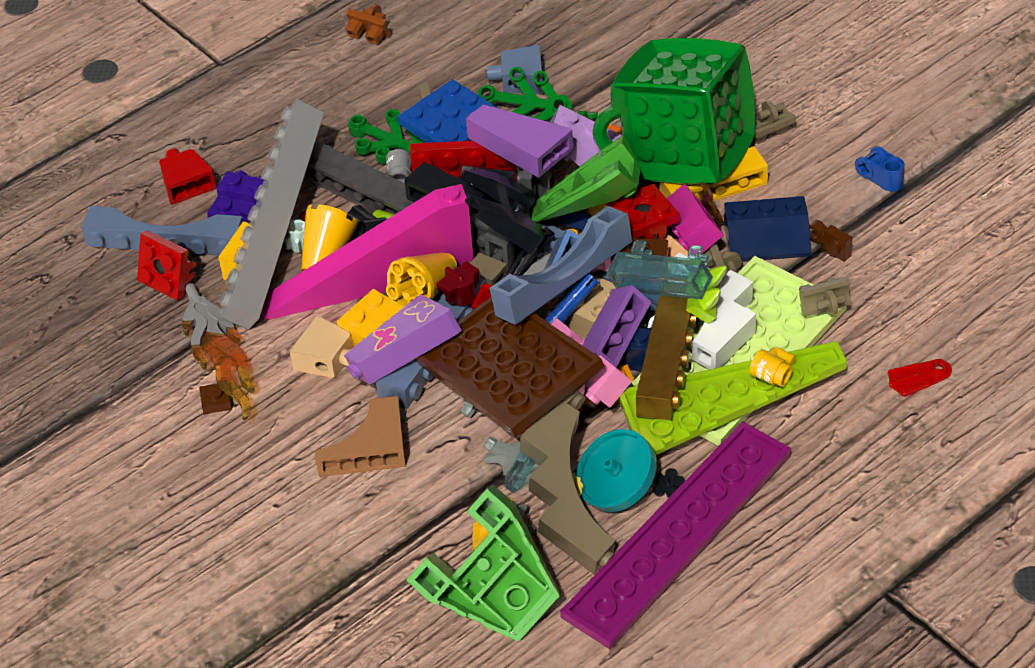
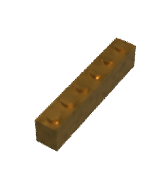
[636,276,698,420]

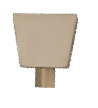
[290,316,354,378]

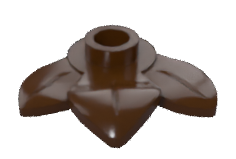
[697,182,724,230]

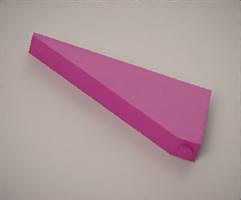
[262,184,474,320]

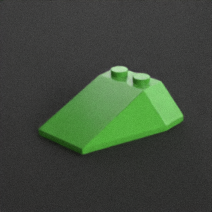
[531,135,641,222]

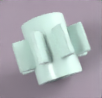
[283,220,305,253]

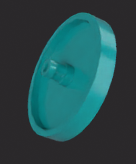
[576,429,657,512]

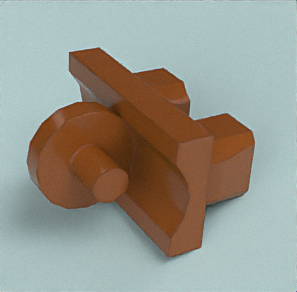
[345,4,392,45]

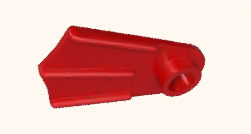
[887,359,952,397]

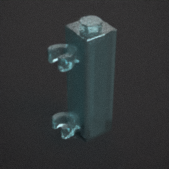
[606,240,713,300]

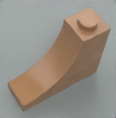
[315,396,406,477]

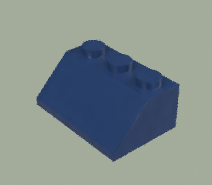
[724,196,811,262]

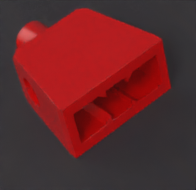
[159,148,216,205]

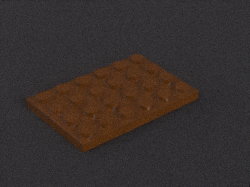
[415,297,605,437]

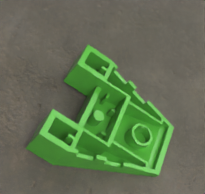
[406,485,560,642]

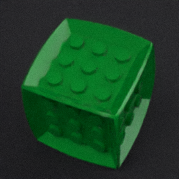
[593,38,755,184]

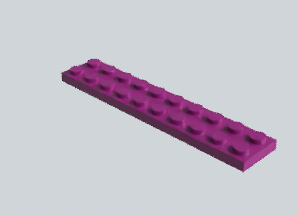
[560,421,791,649]

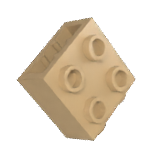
[565,273,621,337]

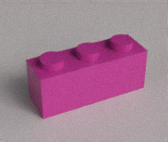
[667,183,724,256]

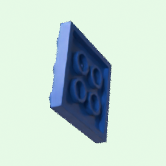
[397,79,499,143]

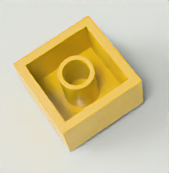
[337,289,405,347]

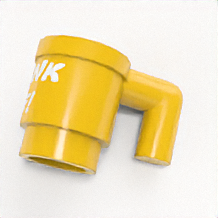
[749,347,796,387]

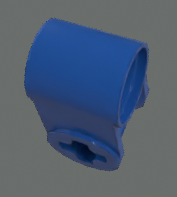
[855,146,905,192]

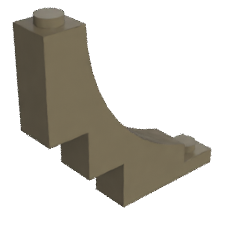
[520,383,616,575]

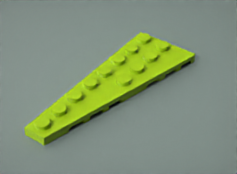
[618,341,847,455]

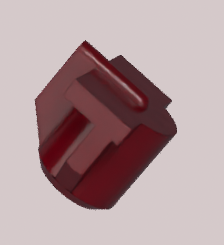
[437,261,480,306]

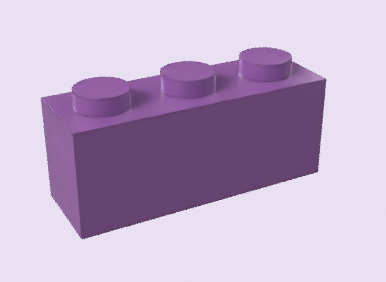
[582,285,651,367]

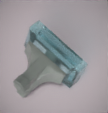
[483,436,535,493]

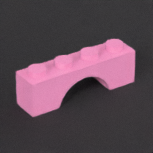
[551,318,632,407]

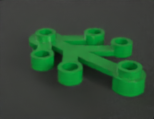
[477,67,572,121]
[348,109,426,164]

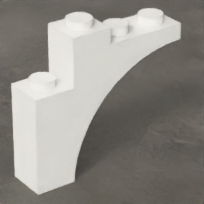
[673,252,756,369]

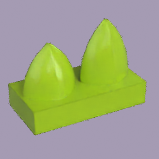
[686,264,727,324]

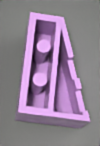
[550,105,622,166]

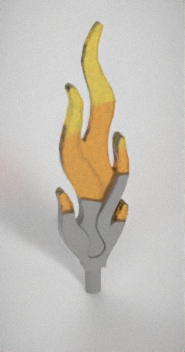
[182,283,255,420]

